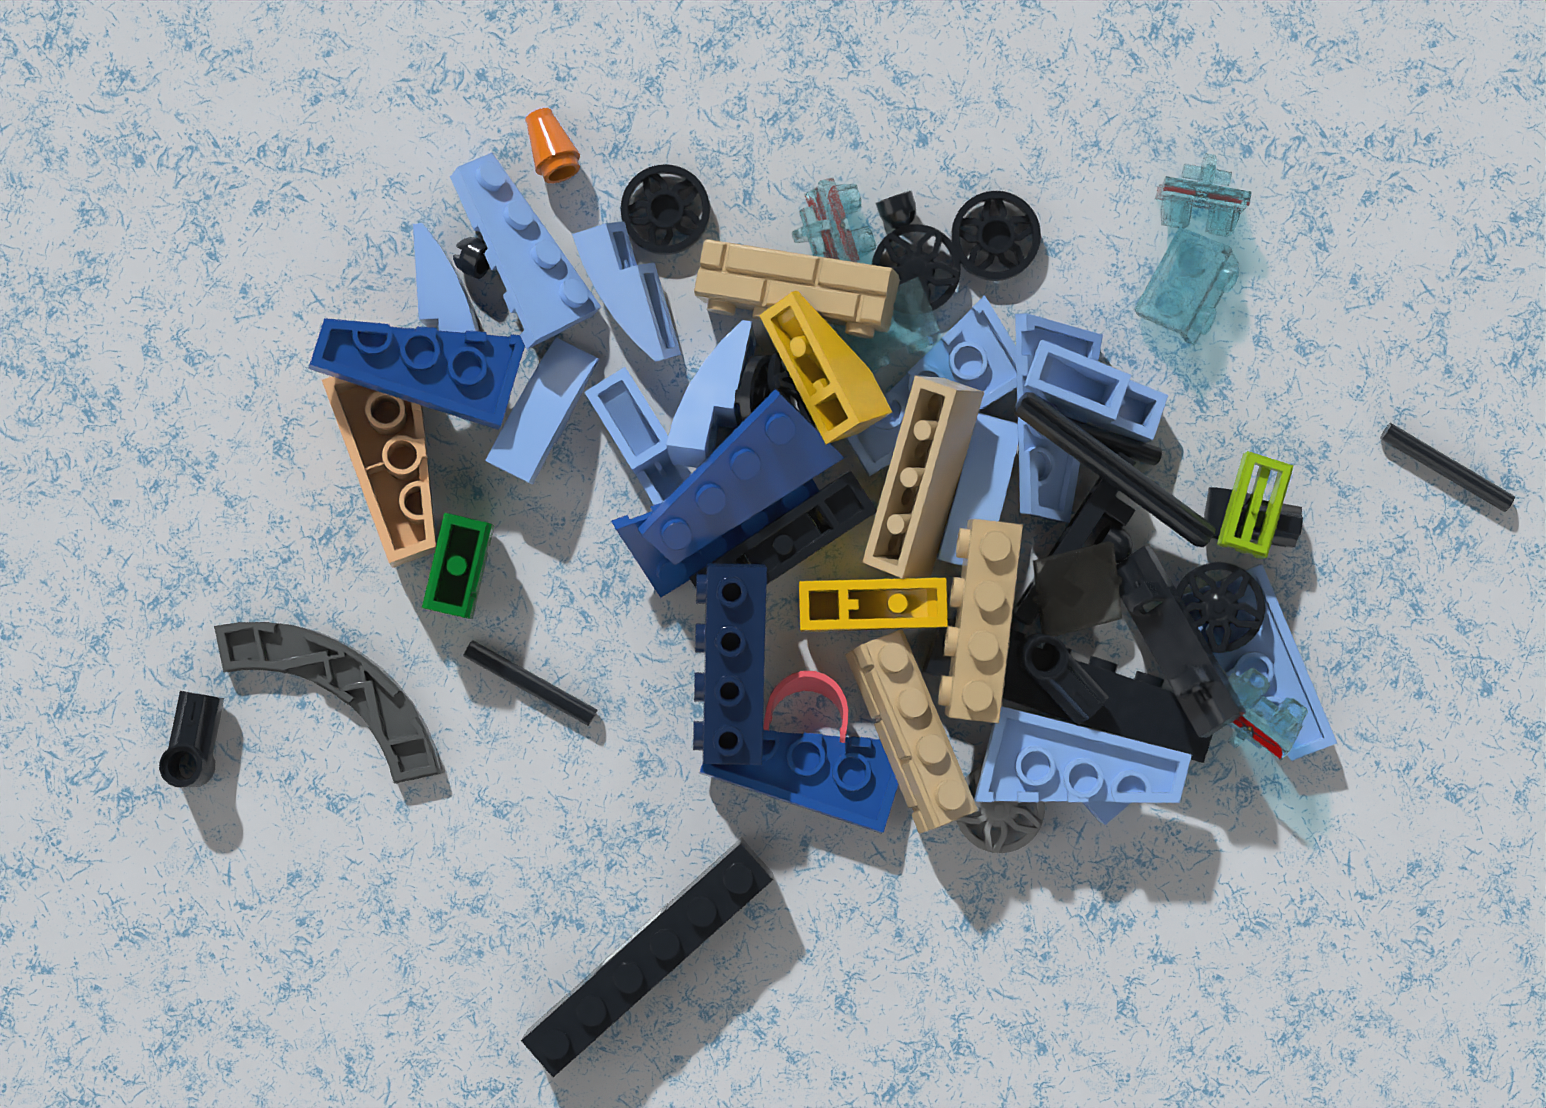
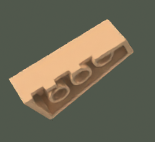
[322,376,437,568]

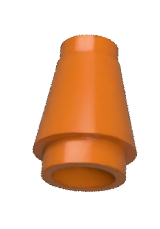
[525,108,580,183]

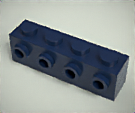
[693,563,767,765]

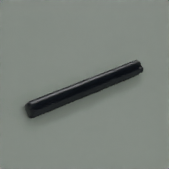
[1013,392,1216,548]

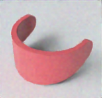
[763,670,848,743]

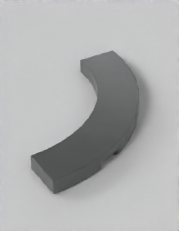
[214,622,443,784]

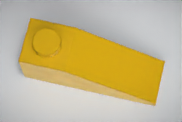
[759,291,892,444]
[799,578,948,632]

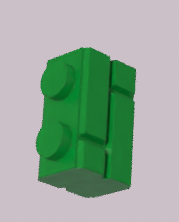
[422,513,495,619]

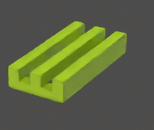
[1217,451,1294,560]

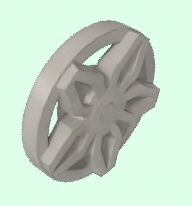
[956,765,1045,853]

